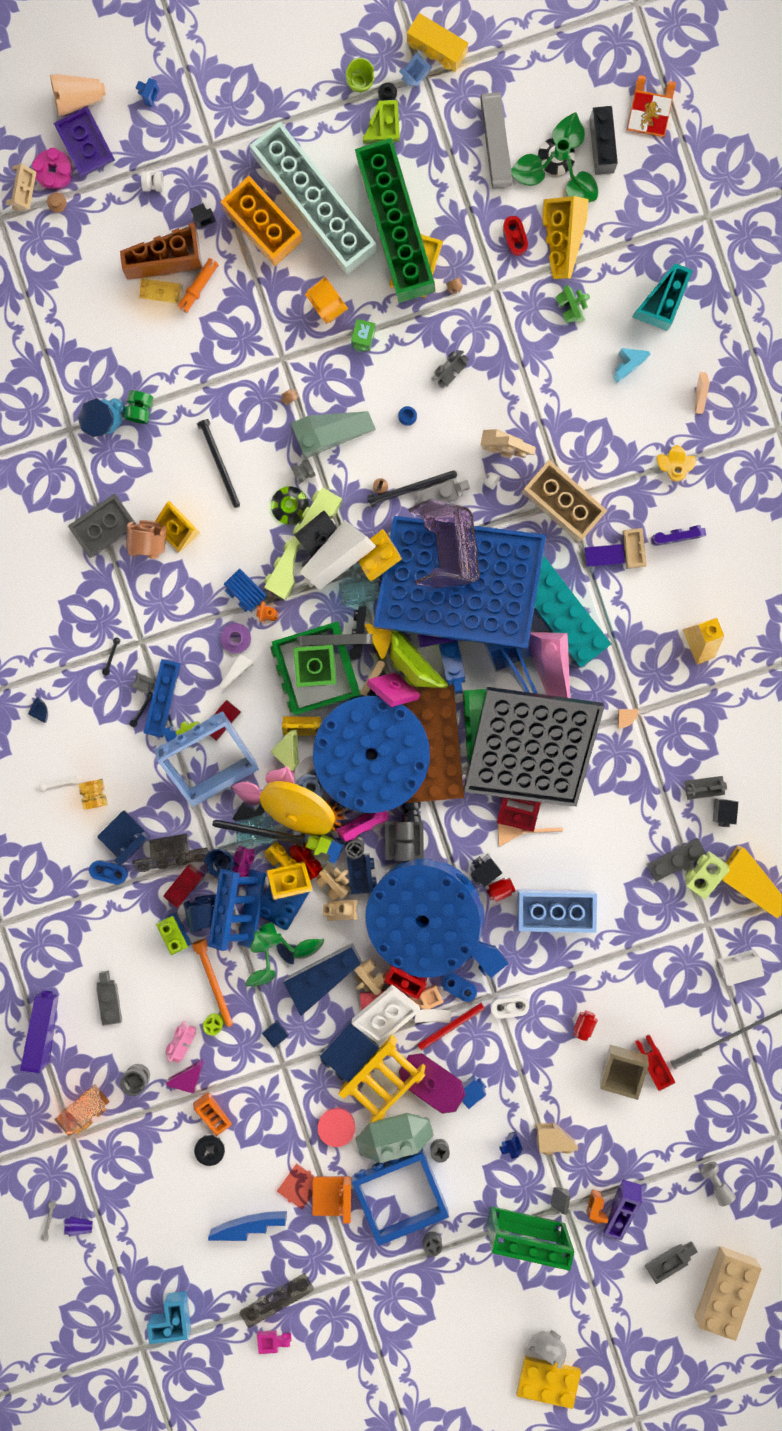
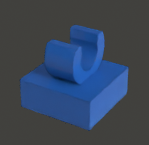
[135,78,159,107]

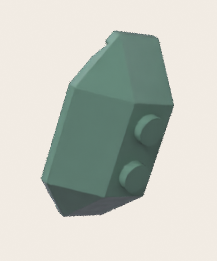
[355,1113,434,1163]

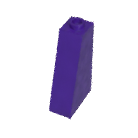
[20,991,59,1073]

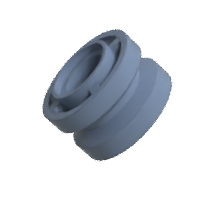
[295,774,324,797]

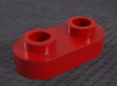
[503,216,528,256]

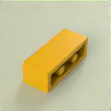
[407,13,468,72]

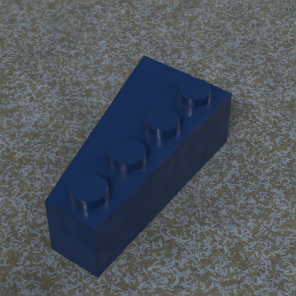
[283,943,361,1016]

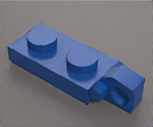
[439,641,465,695]

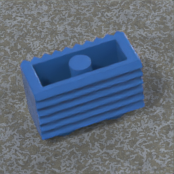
[224,568,268,613]

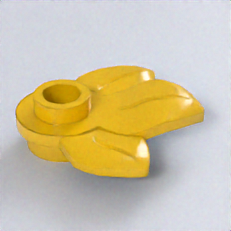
[657,445,696,482]

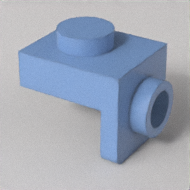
[399,53,432,87]

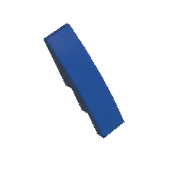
[208,1211,287,1241]

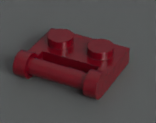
[496,797,541,832]

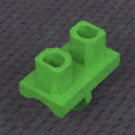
[556,285,590,323]

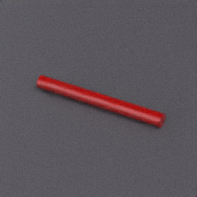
[418,1002,485,1051]

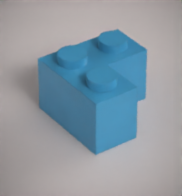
[147,1291,191,1344]

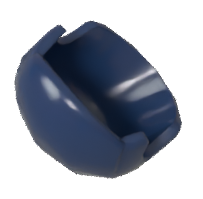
[204,849,235,878]

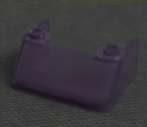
[408,499,480,588]

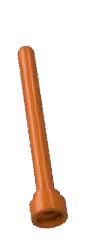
[191,939,233,1027]

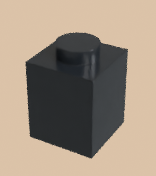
[713,798,739,827]

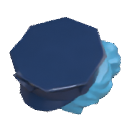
[78,398,125,438]

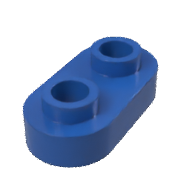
[89,860,128,885]
[441,972,477,1002]

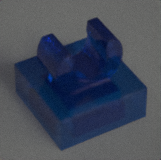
[499,1131,523,1159]

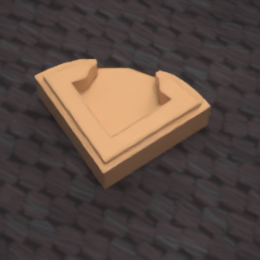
[618,709,638,728]

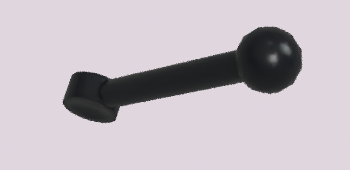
[102,637,120,675]
[130,692,153,727]

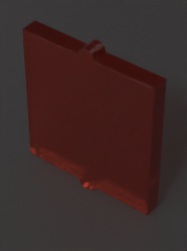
[277,1163,314,1209]

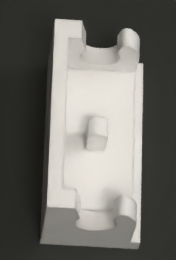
[717,949,764,986]

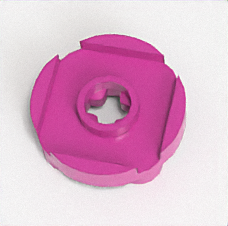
[32,148,73,190]

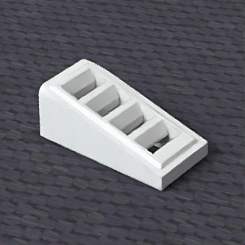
[219,654,254,689]

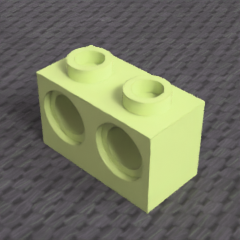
[685,851,729,900]

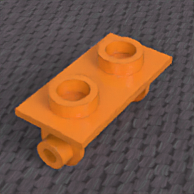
[256,602,279,624]

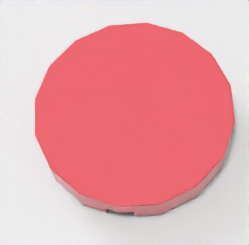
[318,1107,355,1147]

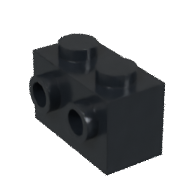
[470,854,502,888]

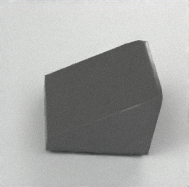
[551,1187,571,1215]

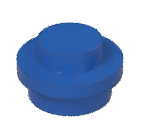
[398,406,417,426]

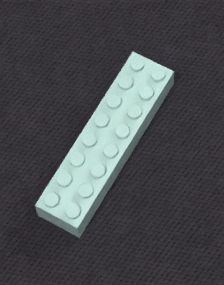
[249,121,377,275]

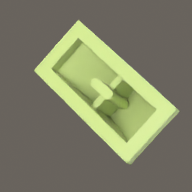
[270,729,299,771]

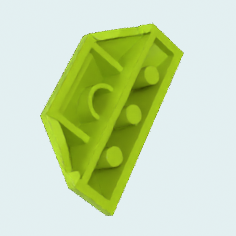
[390,631,449,688]

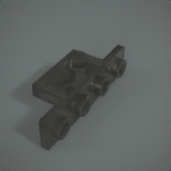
[132,833,209,872]
[240,1273,314,1328]

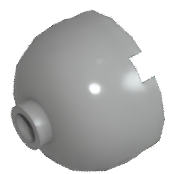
[527,1330,566,1370]

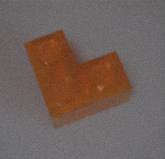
[54,1084,110,1137]

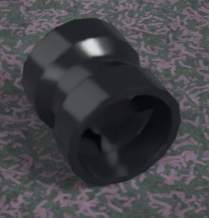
[402,802,421,822]

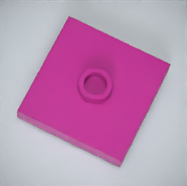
[366,672,420,707]

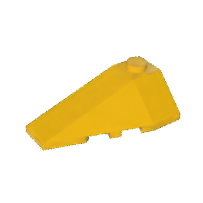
[542,196,588,279]

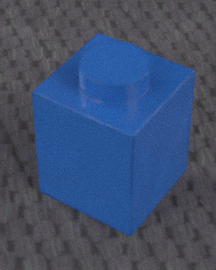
[462,1075,487,1109]

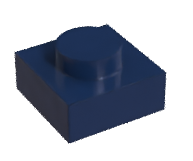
[262,1020,289,1048]

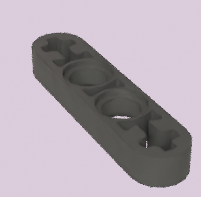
[297,634,373,646]

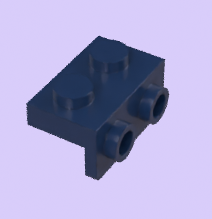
[347,853,377,895]

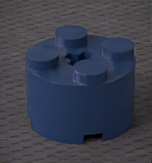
[183,894,216,932]

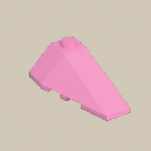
[529,632,570,698]

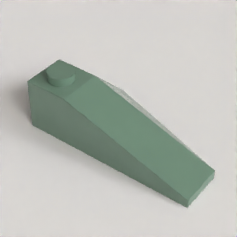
[291,411,376,459]

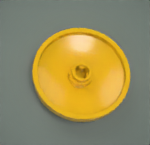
[260,781,335,836]

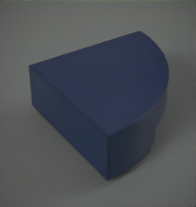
[28,697,48,723]
[277,943,296,965]

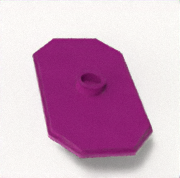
[399,1053,466,1114]

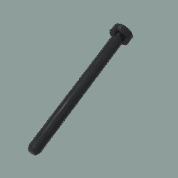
[197,419,240,508]
[368,470,457,508]
[212,820,305,847]

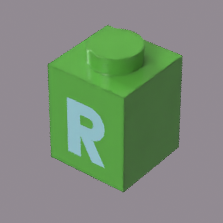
[351,319,376,352]

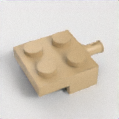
[480,429,536,458]

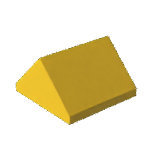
[155,501,200,553]
[267,862,312,900]

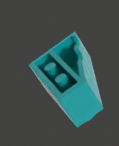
[632,263,693,331]

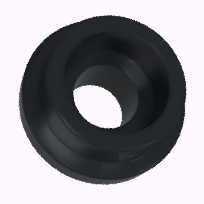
[378,83,397,101]

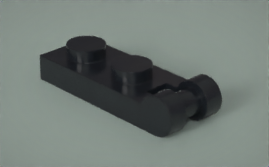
[349,605,367,660]

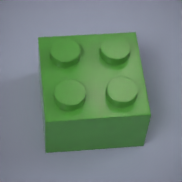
[293,645,337,687]

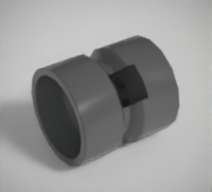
[120,1064,150,1096]

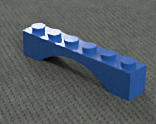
[470,941,509,978]

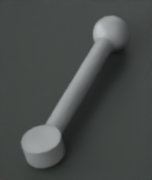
[41,1200,57,1241]

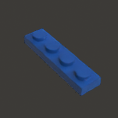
[143,659,181,738]

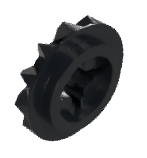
[194,1134,225,1166]

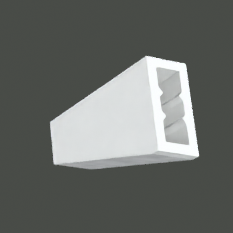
[300,520,376,590]

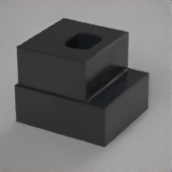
[190,203,216,229]

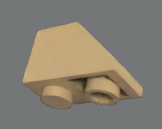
[536,1123,578,1155]

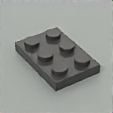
[68,493,136,558]

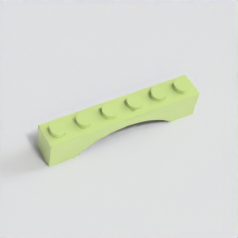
[264,487,343,600]

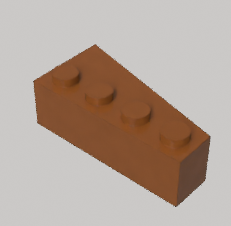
[120,222,203,280]

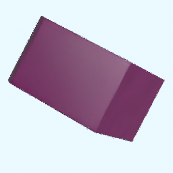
[166,1059,204,1094]

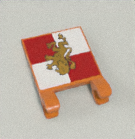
[627,75,676,137]

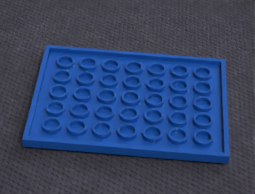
[373,516,546,650]

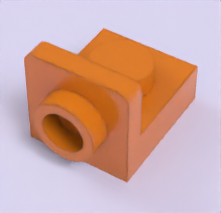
[586,1189,609,1224]

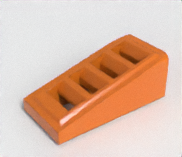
[193,1092,232,1136]

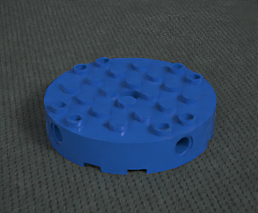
[313,696,430,813]
[366,858,484,978]

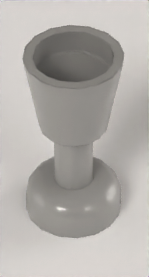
[700,1162,736,1206]

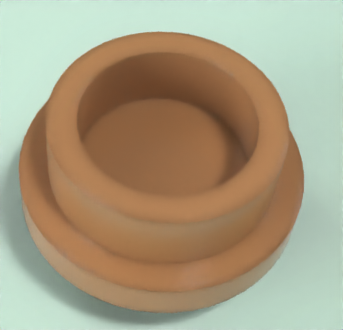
[47,193,67,213]
[280,388,298,405]

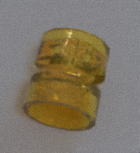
[78,779,108,810]

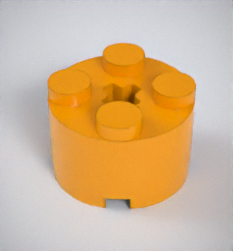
[305,276,348,324]

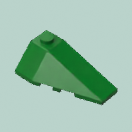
[462,689,486,767]

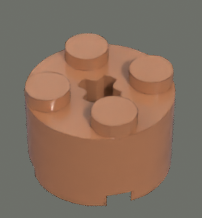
[126,520,166,559]

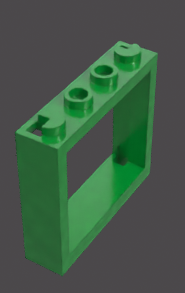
[270,621,361,715]
[487,1206,575,1271]

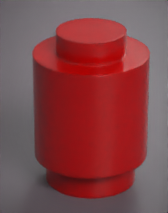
[486,877,516,902]
[573,1010,598,1041]

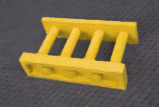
[338,1035,425,1123]

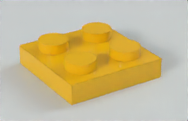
[358,529,402,582]

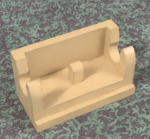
[5,163,37,211]

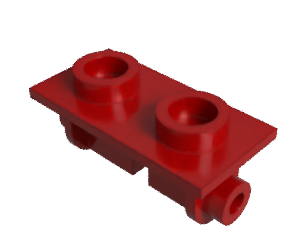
[289,842,322,880]

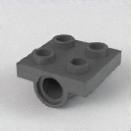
[385,820,424,861]

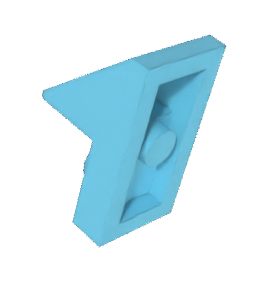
[613,348,651,383]

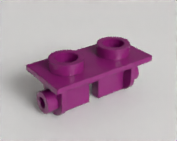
[233,845,255,886]

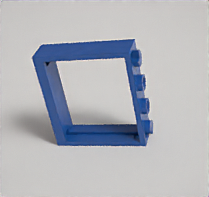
[352,1148,449,1246]

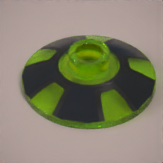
[271,486,309,525]

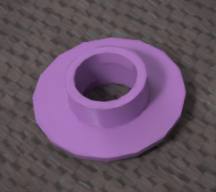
[221,623,251,653]

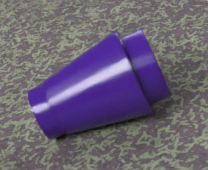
[64,1217,93,1237]

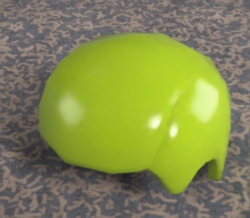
[346,57,374,93]

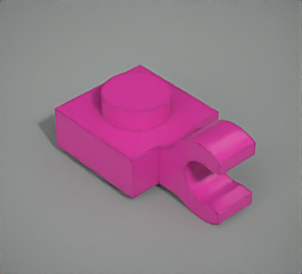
[257,1330,292,1354]

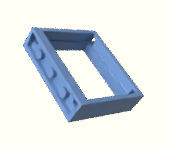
[155,711,259,807]

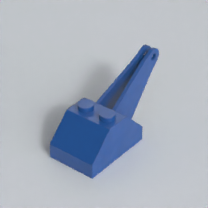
[484,644,538,694]

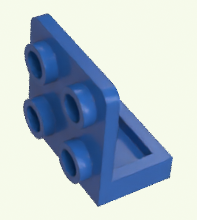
[260,885,309,930]

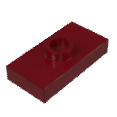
[210,700,241,741]

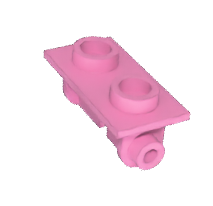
[165,1021,197,1063]

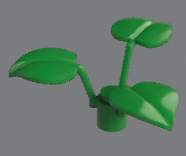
[511,112,598,202]
[245,923,324,987]

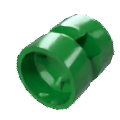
[123,390,154,424]

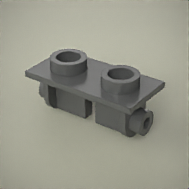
[431,350,469,388]
[685,776,727,800]

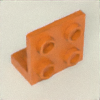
[312,1176,351,1223]

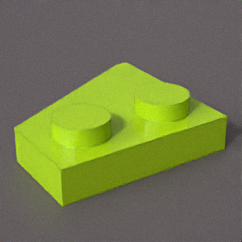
[363,100,400,144]

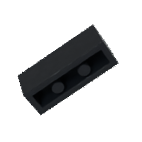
[589,106,618,175]

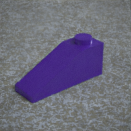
[604,1179,642,1241]

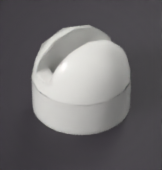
[483,472,500,490]

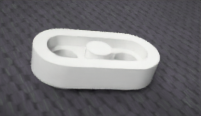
[491,995,529,1019]

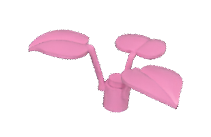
[232,766,295,805]

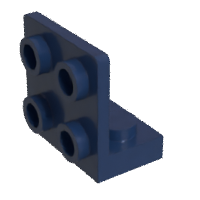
[97,810,151,866]

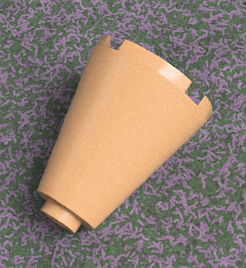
[50,74,106,116]

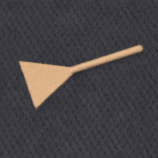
[498,823,563,847]

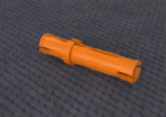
[177,258,219,313]

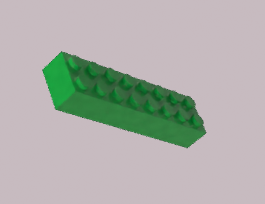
[355,138,436,303]

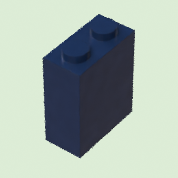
[320,1019,379,1083]

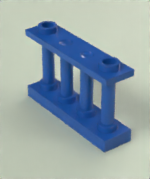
[208,869,266,951]

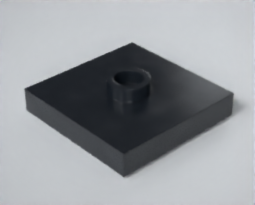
[294,510,337,558]

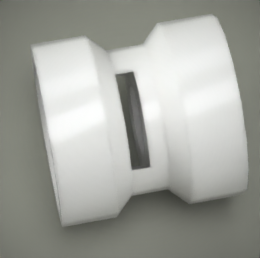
[141,171,164,192]

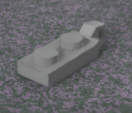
[416,479,470,511]

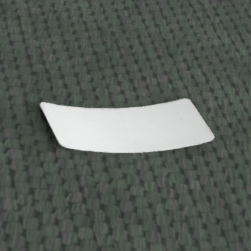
[415,1009,452,1023]

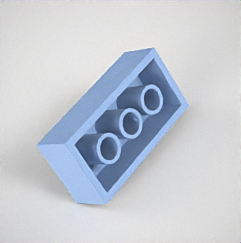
[517,889,597,933]

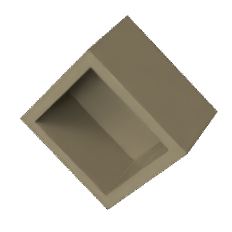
[600,1045,649,1100]

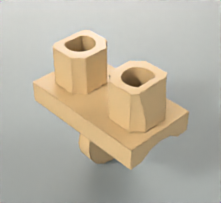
[315,864,350,901]
[323,900,358,921]
[354,958,386,996]

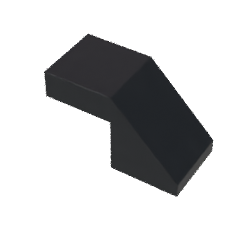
[232,802,265,821]

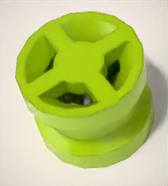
[203,1013,224,1036]

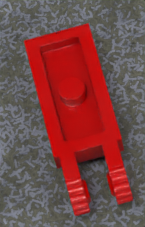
[635,1035,676,1091]

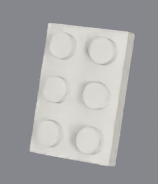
[352,985,420,1045]

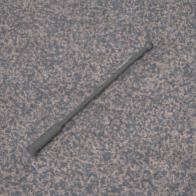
[670,1009,782,1070]

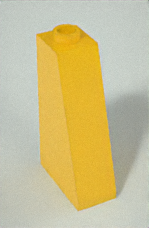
[682,617,724,665]
[722,845,782,919]

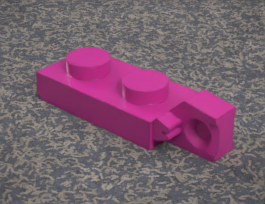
[336,811,389,842]

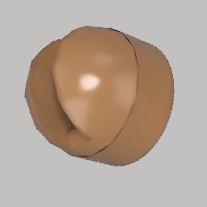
[446,278,463,294]
[373,478,388,494]

